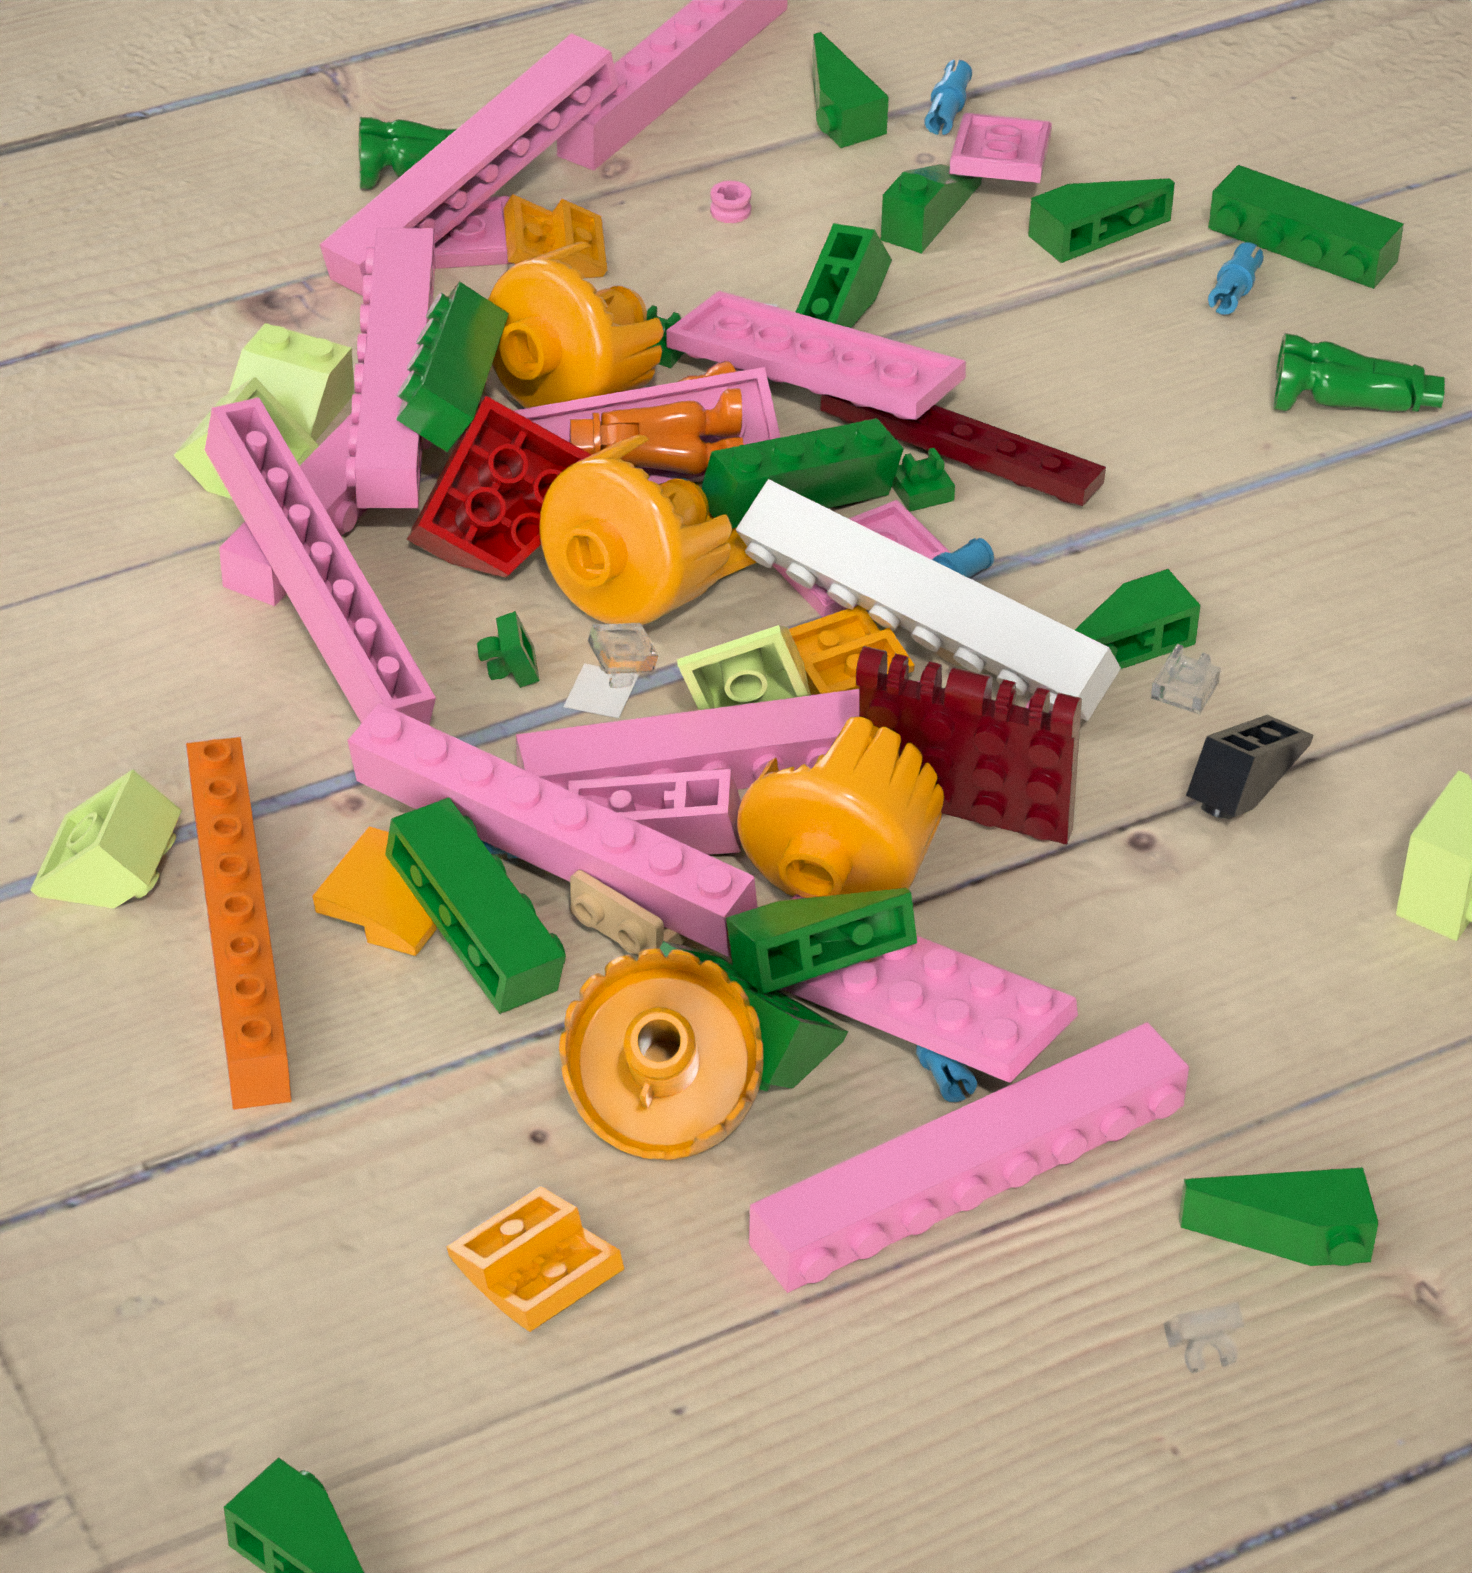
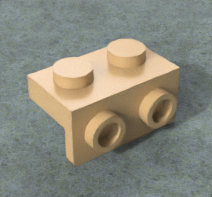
[570,869,689,955]

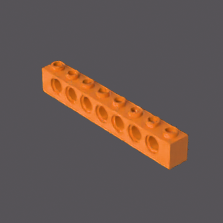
[186,737,292,1110]

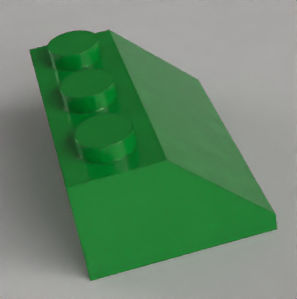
[660,941,848,1091]

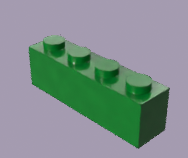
[1208,165,1404,289]
[396,281,509,452]
[701,418,904,528]
[385,797,566,1014]

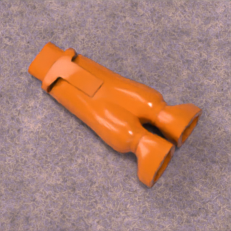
[570,388,744,474]

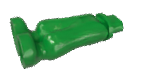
[358,117,457,189]
[1273,333,1445,412]

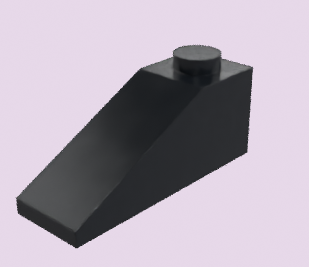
[1186,715,1314,819]

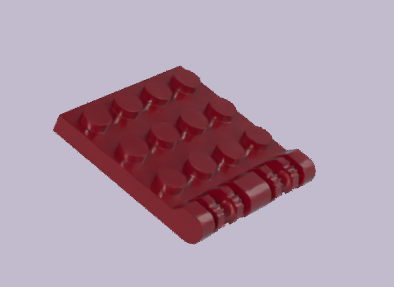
[856,646,1082,845]

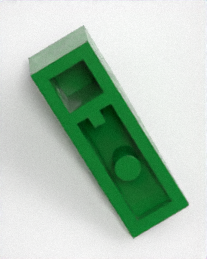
[812,32,889,148]
[880,164,982,254]
[1028,178,1175,263]
[795,223,892,328]
[1075,569,1201,669]
[726,888,917,994]
[1178,1167,1379,1266]
[224,1457,364,1573]

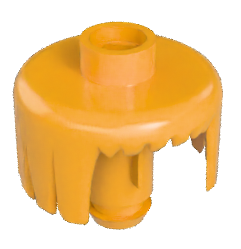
[488,241,663,408]
[540,435,732,627]
[737,717,944,898]
[559,948,764,1160]

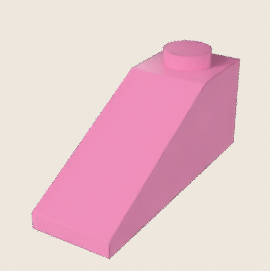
[568,769,741,855]

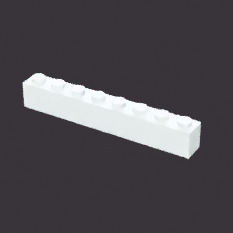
[735,479,1121,721]

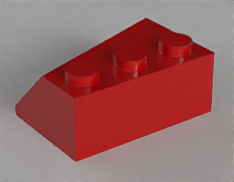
[406,396,591,577]

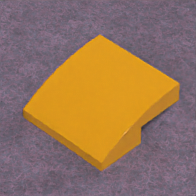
[503,194,607,278]
[789,605,915,695]
[312,826,437,956]
[446,1186,625,1332]

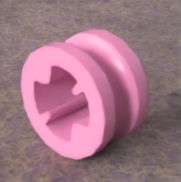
[710,181,751,223]

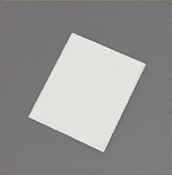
[563,663,639,719]

